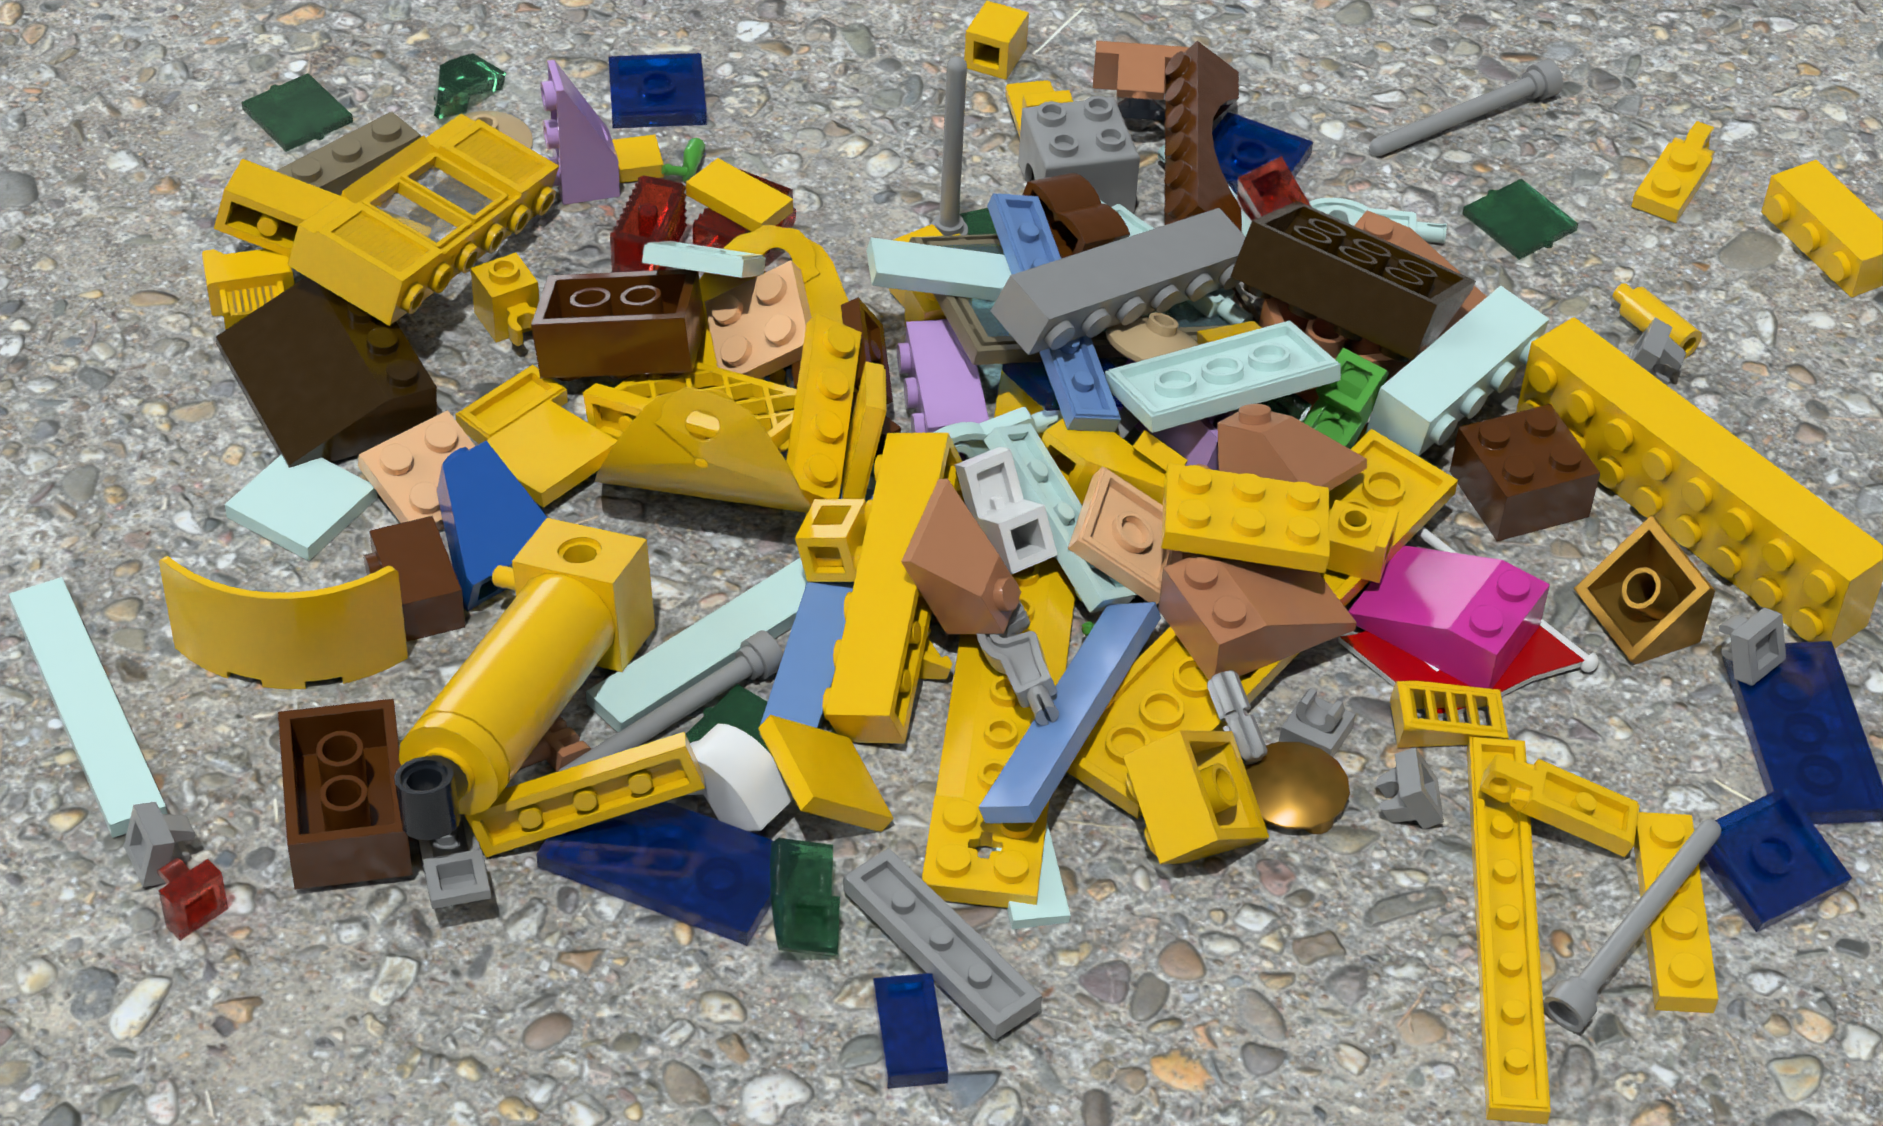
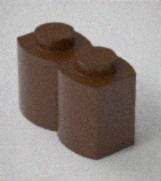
[1022,173,1130,259]

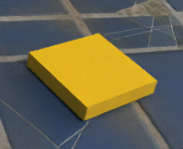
[842,362,887,499]
[487,400,617,508]
[758,715,894,832]

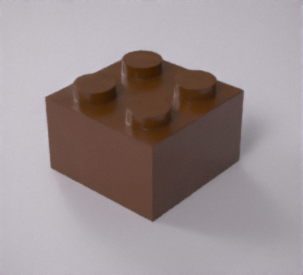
[1449,404,1600,541]

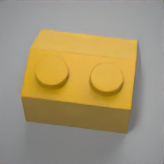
[1123,730,1270,864]

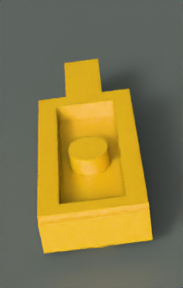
[1631,121,1715,223]
[1480,754,1639,857]

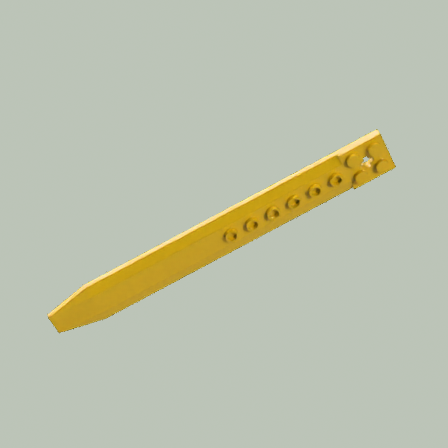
[922,335,1105,908]

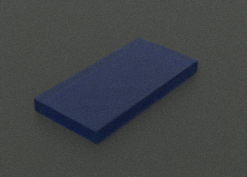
[1722,641,1883,826]
[536,801,797,946]

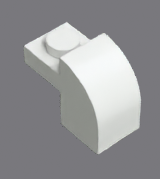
[955,446,1058,574]
[687,724,794,831]

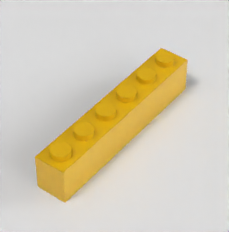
[822,432,962,744]

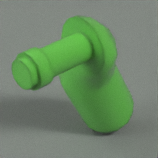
[661,138,706,181]

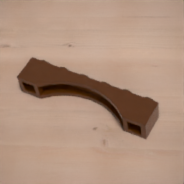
[1164,41,1242,232]

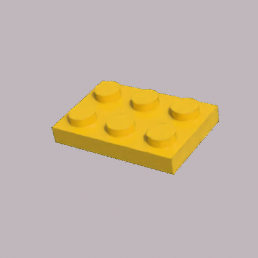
[1161,463,1330,573]

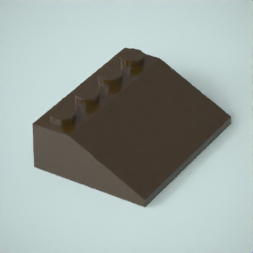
[1230,201,1476,362]
[216,277,437,468]

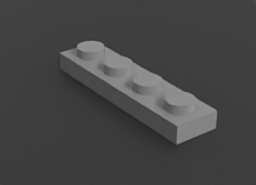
[843,848,1042,1040]

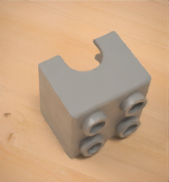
[1018,96,1140,213]

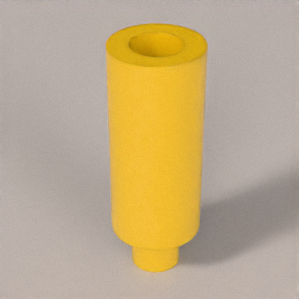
[1612,283,1702,359]

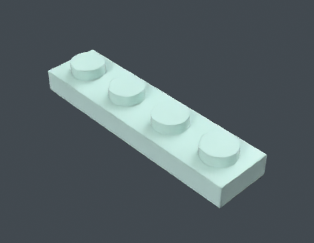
[984,423,1137,613]

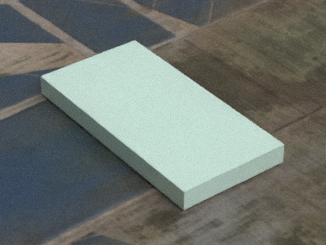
[1105,320,1341,433]

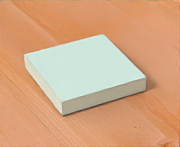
[642,241,766,278]
[225,455,378,561]

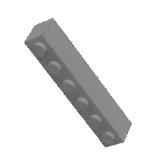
[990,208,1245,355]

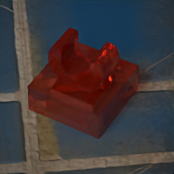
[157,858,229,941]

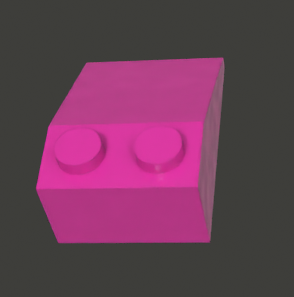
[1348,545,1550,689]

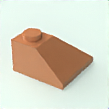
[1217,404,1367,491]
[901,479,1021,634]

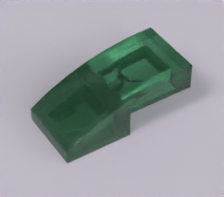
[770,838,840,957]

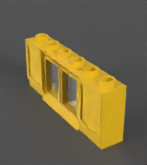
[288,113,559,326]

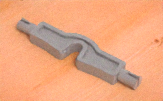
[977,601,1059,725]

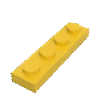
[786,313,862,505]
[465,732,705,858]
[1634,812,1719,1013]

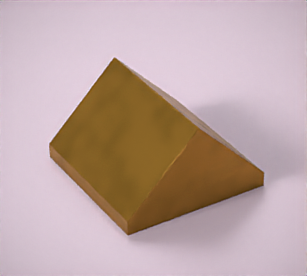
[1574,515,1715,664]

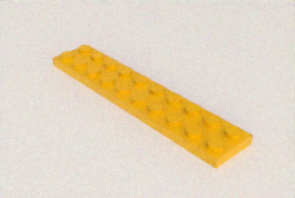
[1067,429,1458,819]

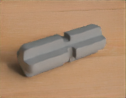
[1207,670,1267,766]

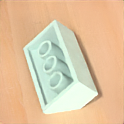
[1365,286,1549,456]

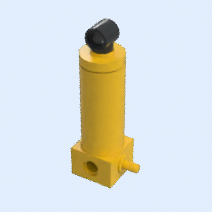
[394,518,655,840]

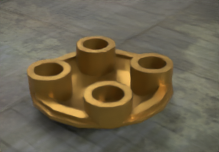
[1245,742,1350,834]

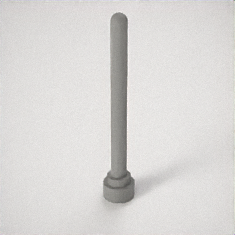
[930,56,968,236]
[1369,59,1563,156]
[558,630,783,771]
[1543,819,1721,1032]

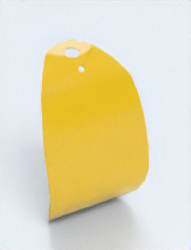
[595,225,858,513]

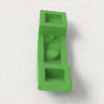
[1303,348,1389,449]

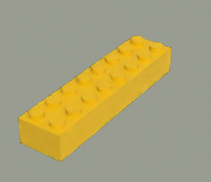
[1516,317,1883,655]

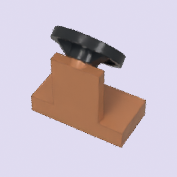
[1093,40,1189,120]

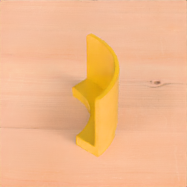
[159,556,408,689]

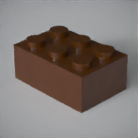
[531,269,705,381]
[278,699,413,890]

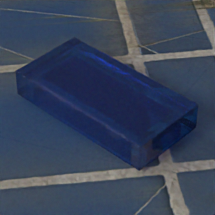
[873,973,948,1089]

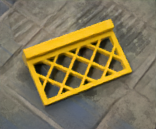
[583,361,797,467]

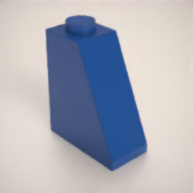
[437,441,548,611]

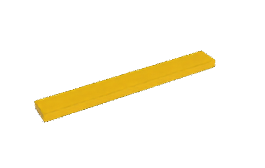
[1467,737,1551,1124]

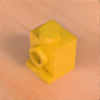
[795,499,866,582]
[1326,500,1399,583]

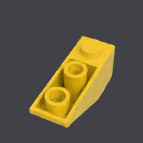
[1041,419,1166,505]

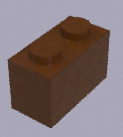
[363,515,465,642]

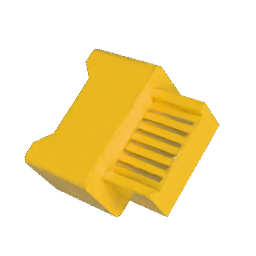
[202,249,294,329]

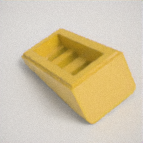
[1390,681,1509,748]

